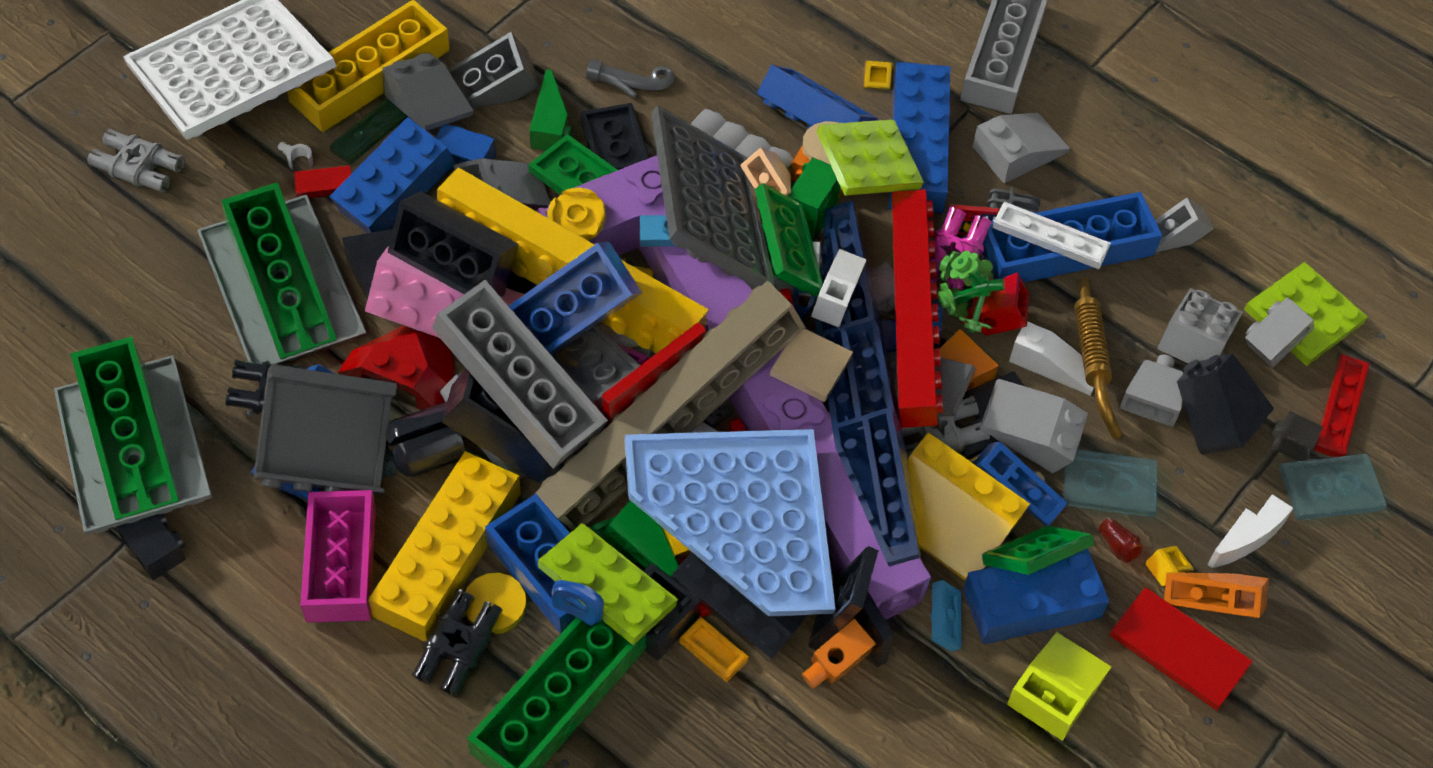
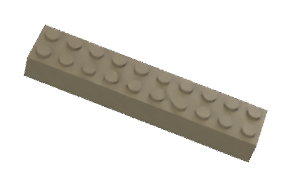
[536,281,805,531]

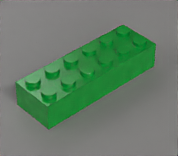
[467,617,646,768]

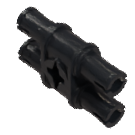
[225,359,299,415]
[411,589,503,697]

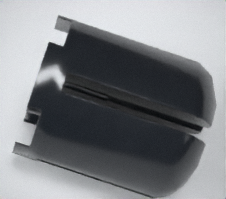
[386,402,472,477]

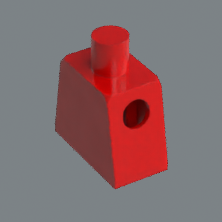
[962,272,1030,336]

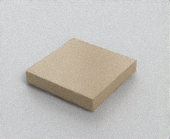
[770,329,853,402]

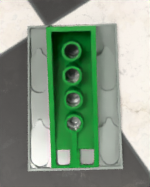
[197,182,366,365]
[54,336,212,535]

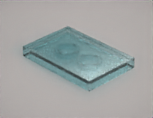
[1063,449,1157,517]
[1279,454,1387,521]

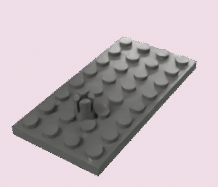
[651,105,775,289]

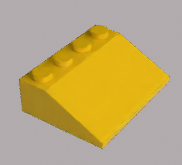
[907,432,1030,581]

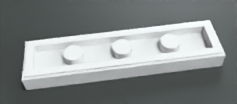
[992,202,1111,269]

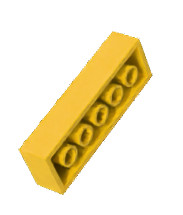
[287,0,450,133]
[368,451,521,641]

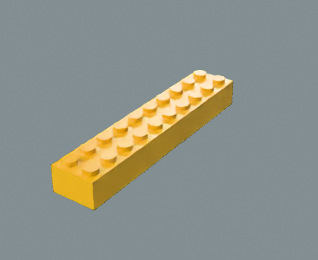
[437,167,709,353]

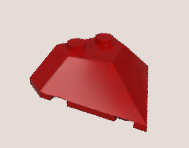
[338,325,455,410]

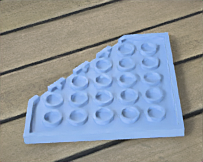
[624,429,835,616]

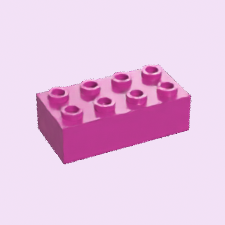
[300,490,376,623]

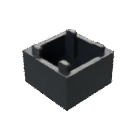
[643,563,700,661]

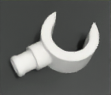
[278,142,314,170]

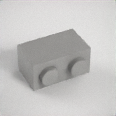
[1245,297,1315,368]

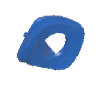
[552,580,604,625]

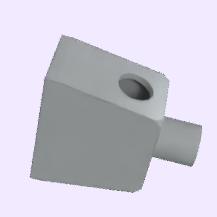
[1119,355,1183,427]

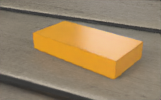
[679,617,749,683]

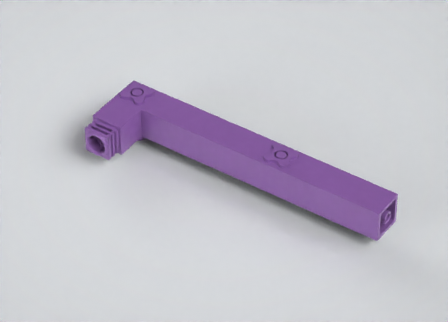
[538,155,931,620]

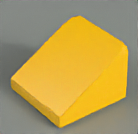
[864,61,893,90]
[1146,546,1194,586]

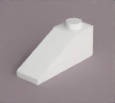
[1009,322,1094,396]

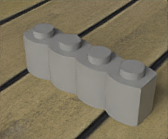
[691,109,794,175]

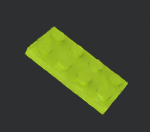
[538,523,678,645]

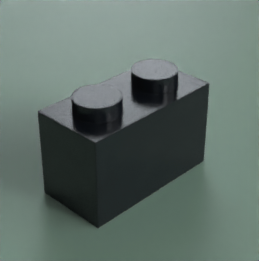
[116,514,186,581]

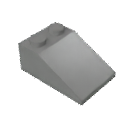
[973,113,1070,184]
[979,379,1088,473]

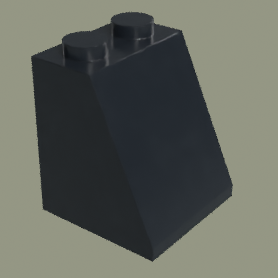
[1177,353,1274,455]

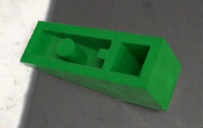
[529,69,572,150]
[603,500,679,580]

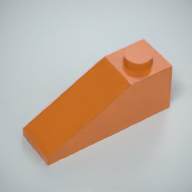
[1164,572,1269,618]

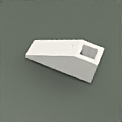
[811,249,866,327]

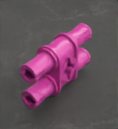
[930,207,992,291]

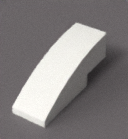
[1207,494,1293,568]

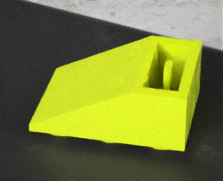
[1007,632,1112,741]

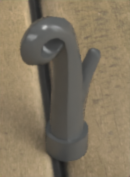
[586,59,675,98]

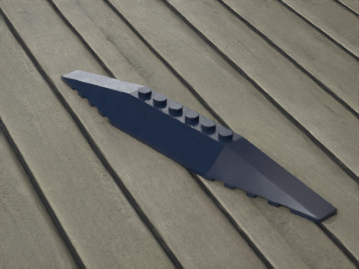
[815,201,921,567]

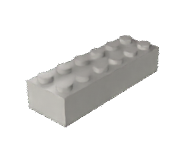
[960,0,1049,114]
[432,280,608,469]

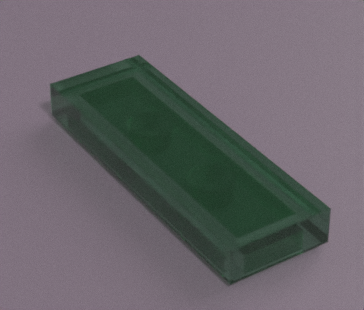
[330,98,408,165]

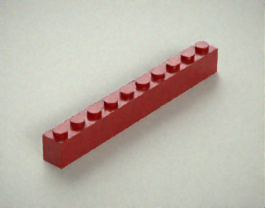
[892,189,943,428]

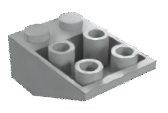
[1157,288,1243,363]

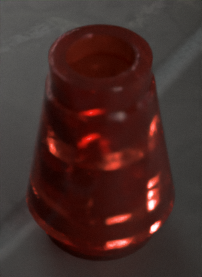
[1098,518,1143,563]

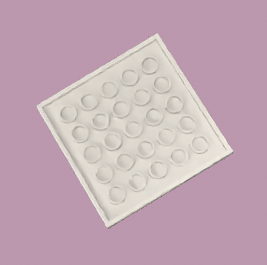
[123,0,336,140]

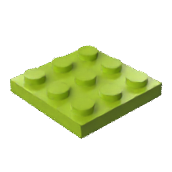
[816,119,924,196]
[1244,262,1368,366]

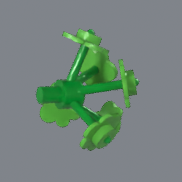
[937,251,1005,333]

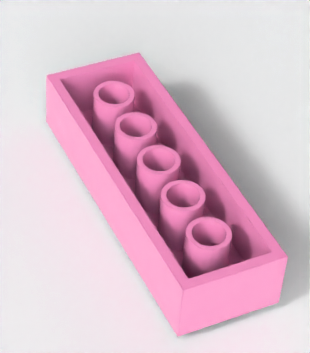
[365,246,524,338]

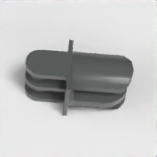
[987,186,1041,213]

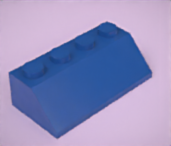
[757,65,878,129]

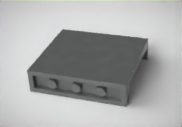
[253,364,397,498]

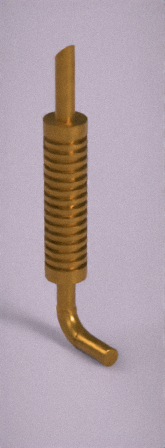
[1074,277,1122,439]

